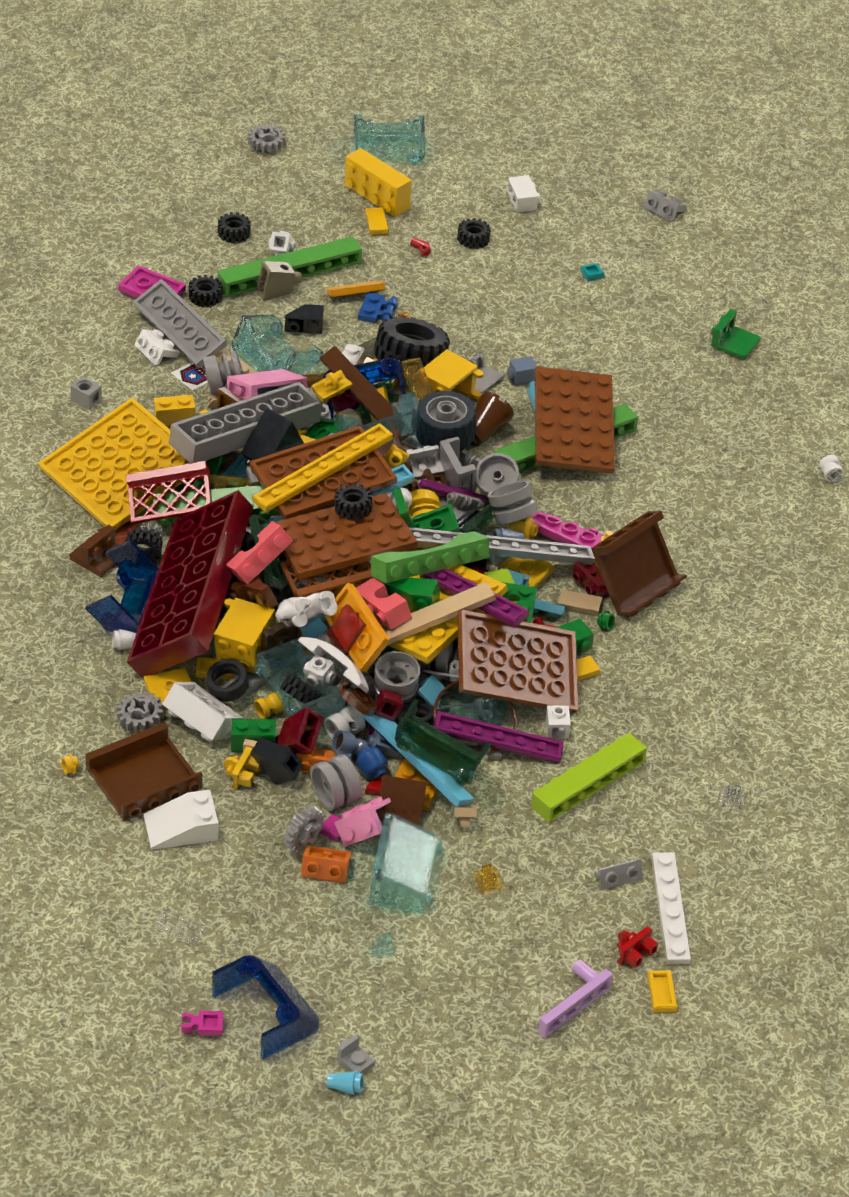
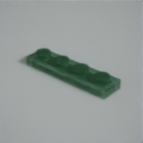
[460,504,496,533]
[248,514,287,590]

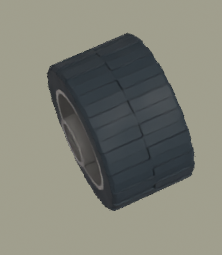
[416,391,476,453]

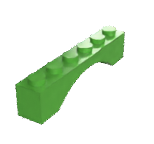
[371,531,489,583]

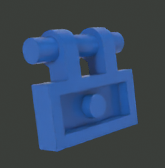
[358,292,398,324]

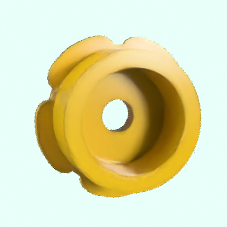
[61,753,79,775]

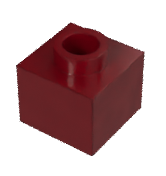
[373,688,403,722]

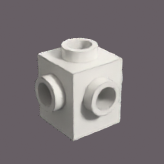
[268,231,296,256]
[303,655,336,694]

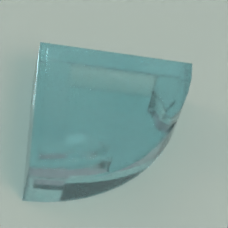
[370,932,394,957]

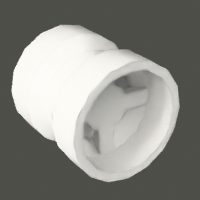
[820,455,844,482]

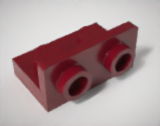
[572,562,609,599]

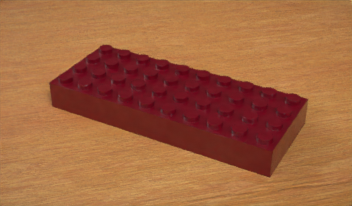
[127,490,253,679]

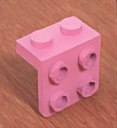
[334,796,391,847]

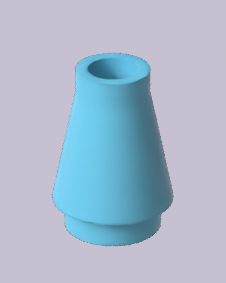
[327,1071,364,1095]

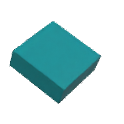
[580,263,605,282]

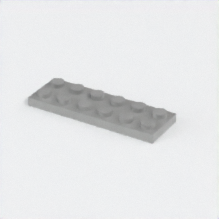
[133,279,228,369]

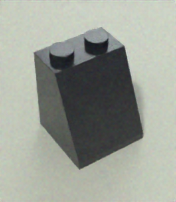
[241,407,304,467]

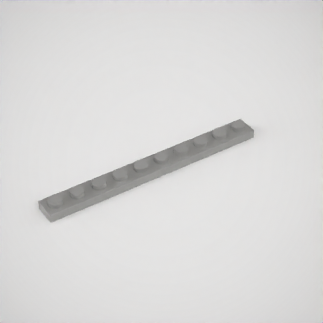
[409,527,595,565]

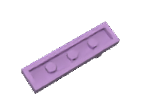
[538,959,613,1038]

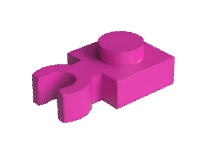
[181,1011,223,1036]

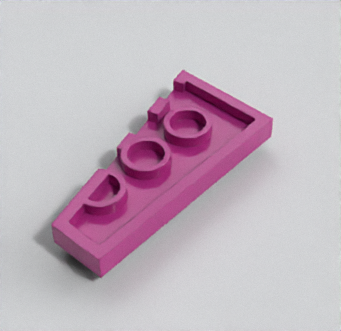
[530,511,604,548]

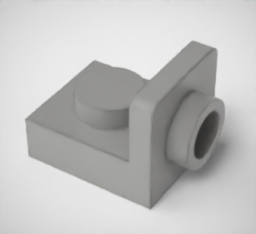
[337,1035,375,1074]

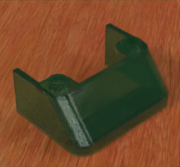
[395,699,492,785]

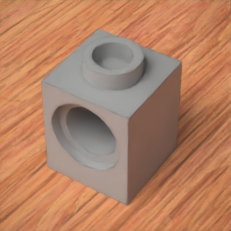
[70,376,102,410]

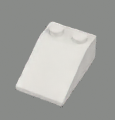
[143,790,218,850]

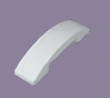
[298,637,369,693]

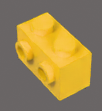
[154,395,195,427]

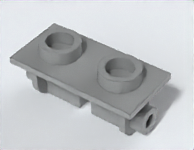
[594,858,643,890]

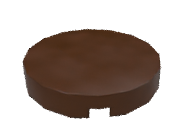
[338,682,377,716]

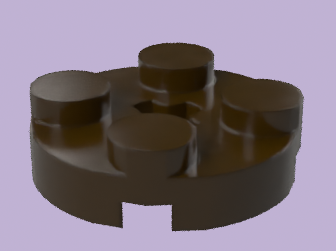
[261,618,302,660]

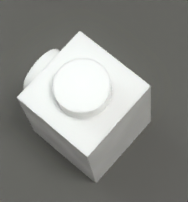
[545,705,571,739]

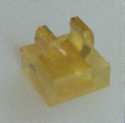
[473,864,502,893]

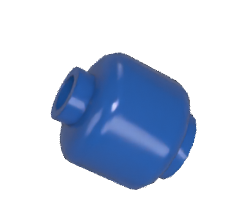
[356,746,389,780]

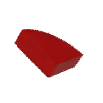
[365,776,382,796]

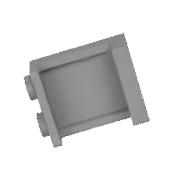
[439,437,477,493]

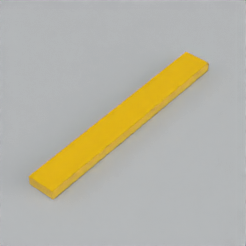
[253,423,393,513]

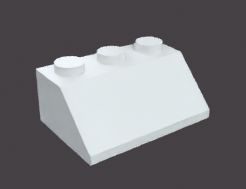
[162,682,243,741]

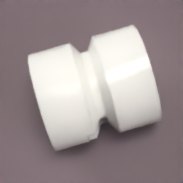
[324,705,366,739]

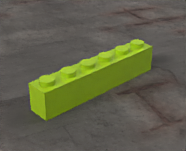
[531,733,647,823]

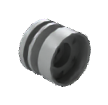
[202,350,243,396]
[374,651,420,704]

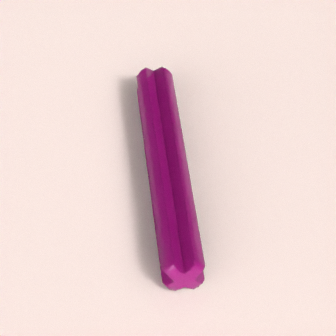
[418,479,487,506]

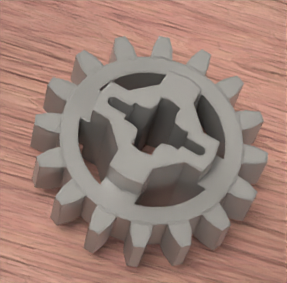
[248,124,286,153]
[116,691,164,733]
[283,805,326,852]

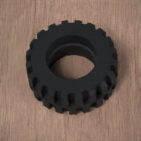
[374,317,450,376]

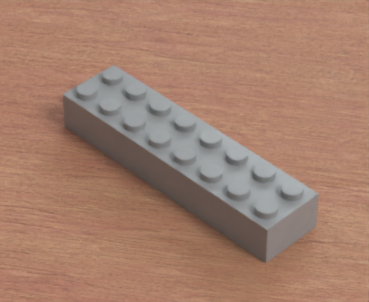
[169,382,323,463]

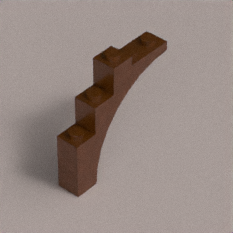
[228,552,287,608]

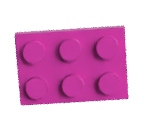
[118,265,186,298]

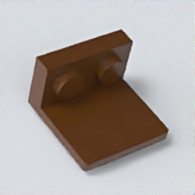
[376,775,427,826]

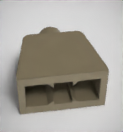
[256,261,302,301]

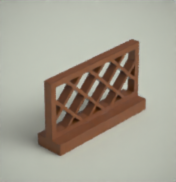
[280,561,373,598]

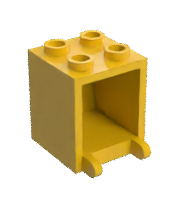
[417,349,484,399]
[214,598,276,674]

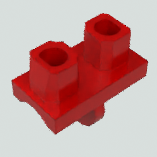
[616,926,658,968]

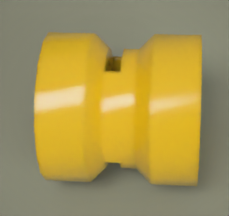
[254,692,284,719]

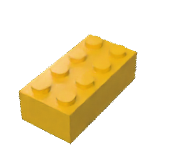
[344,148,412,217]

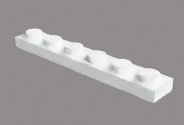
[651,852,691,965]

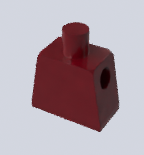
[275,707,323,755]

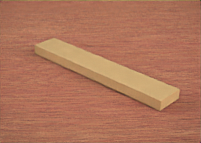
[381,582,496,645]

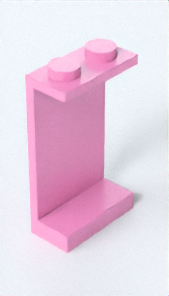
[227,369,307,400]

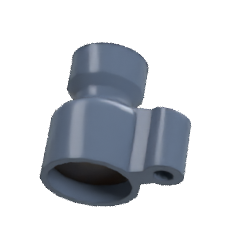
[331,730,368,760]

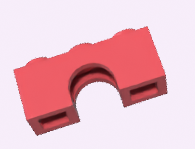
[226,522,293,584]
[356,577,412,630]

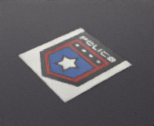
[171,362,208,390]

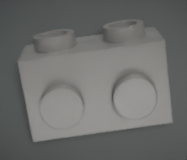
[643,189,687,221]

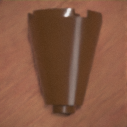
[470,392,514,446]

